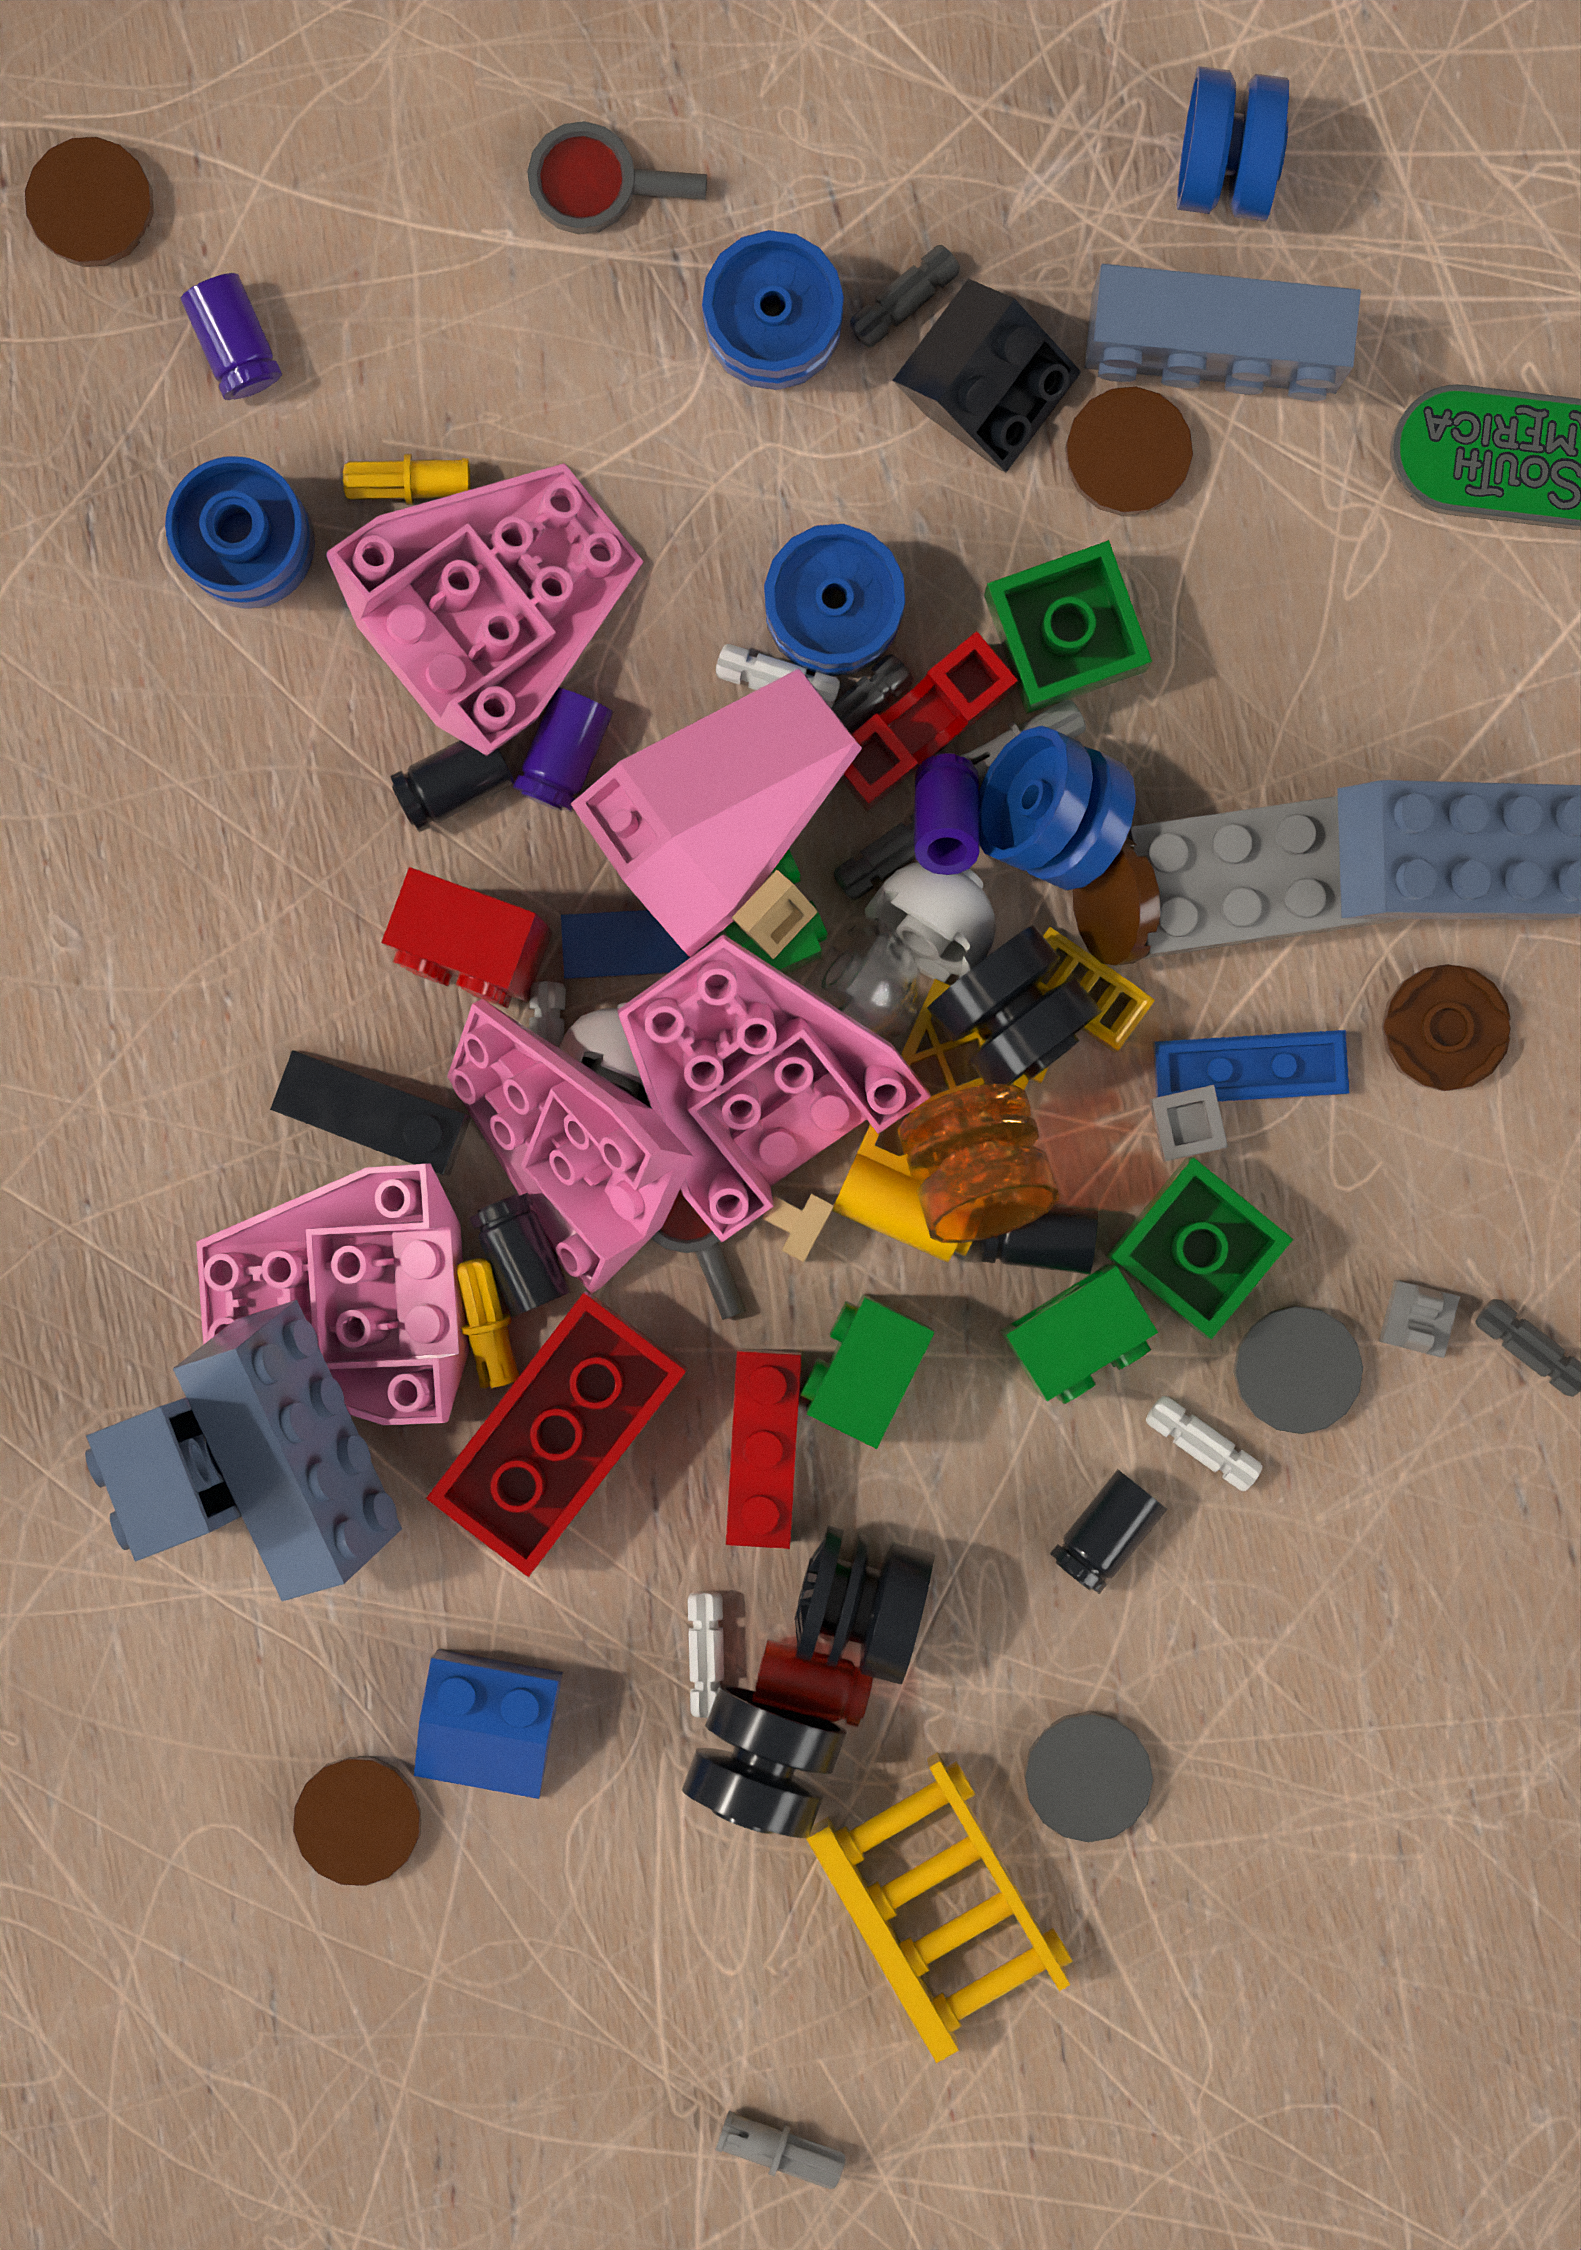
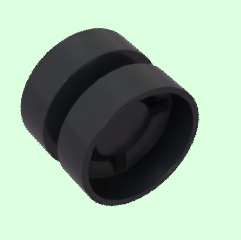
[927,924,1102,1095]
[682,1684,847,1838]

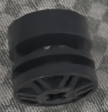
[794,1526,935,1685]

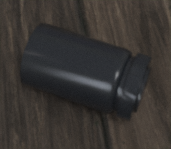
[390,740,515,833]
[470,1193,571,1317]
[980,1198,1098,1275]
[1050,1469,1168,1594]

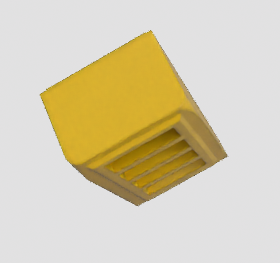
[1037,927,1155,1053]

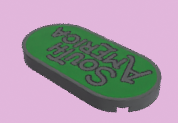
[1390,384,1581,530]

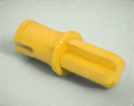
[343,454,471,505]
[457,1258,520,1388]

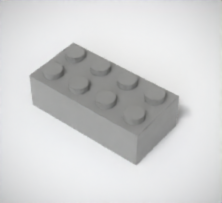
[1126,796,1399,959]

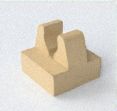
[732,870,818,959]
[762,1194,834,1262]

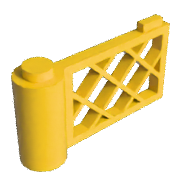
[832,979,1049,1263]

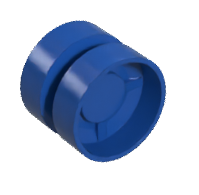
[165,456,315,609]

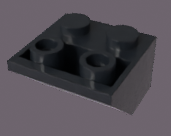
[892,278,1081,473]

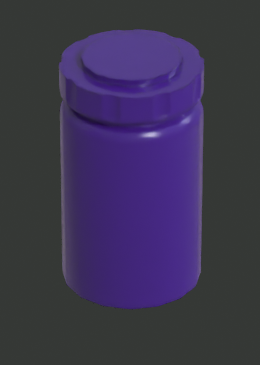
[180,273,282,400]
[513,688,614,812]
[914,753,980,875]

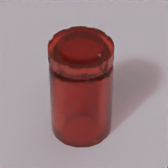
[752,1639,873,1728]

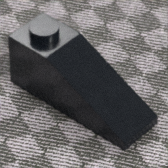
[270,1050,471,1176]

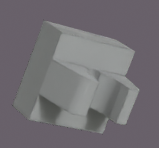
[1149,1085,1228,1162]
[1379,1280,1460,1358]

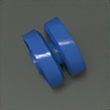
[1176,66,1289,222]
[702,230,844,390]
[764,524,905,676]
[978,725,1136,891]

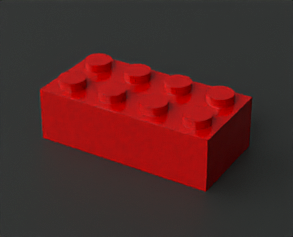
[381,867,553,1009]
[426,1291,688,1578]

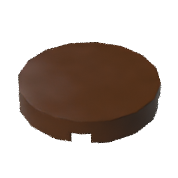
[25,137,154,267]
[1065,386,1193,516]
[1073,838,1161,966]
[1382,964,1511,1091]
[293,1756,421,1886]

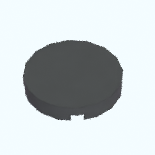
[1233,1306,1363,1434]
[1024,1711,1153,1843]

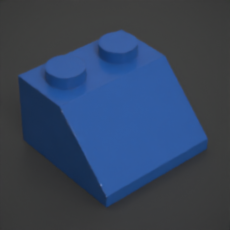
[414,1649,563,1799]

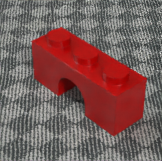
[840,631,1018,811]
[726,1348,801,1549]

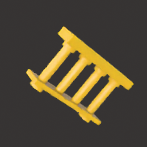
[806,1752,1073,2064]

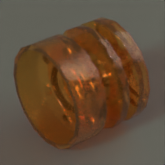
[897,1084,1059,1243]

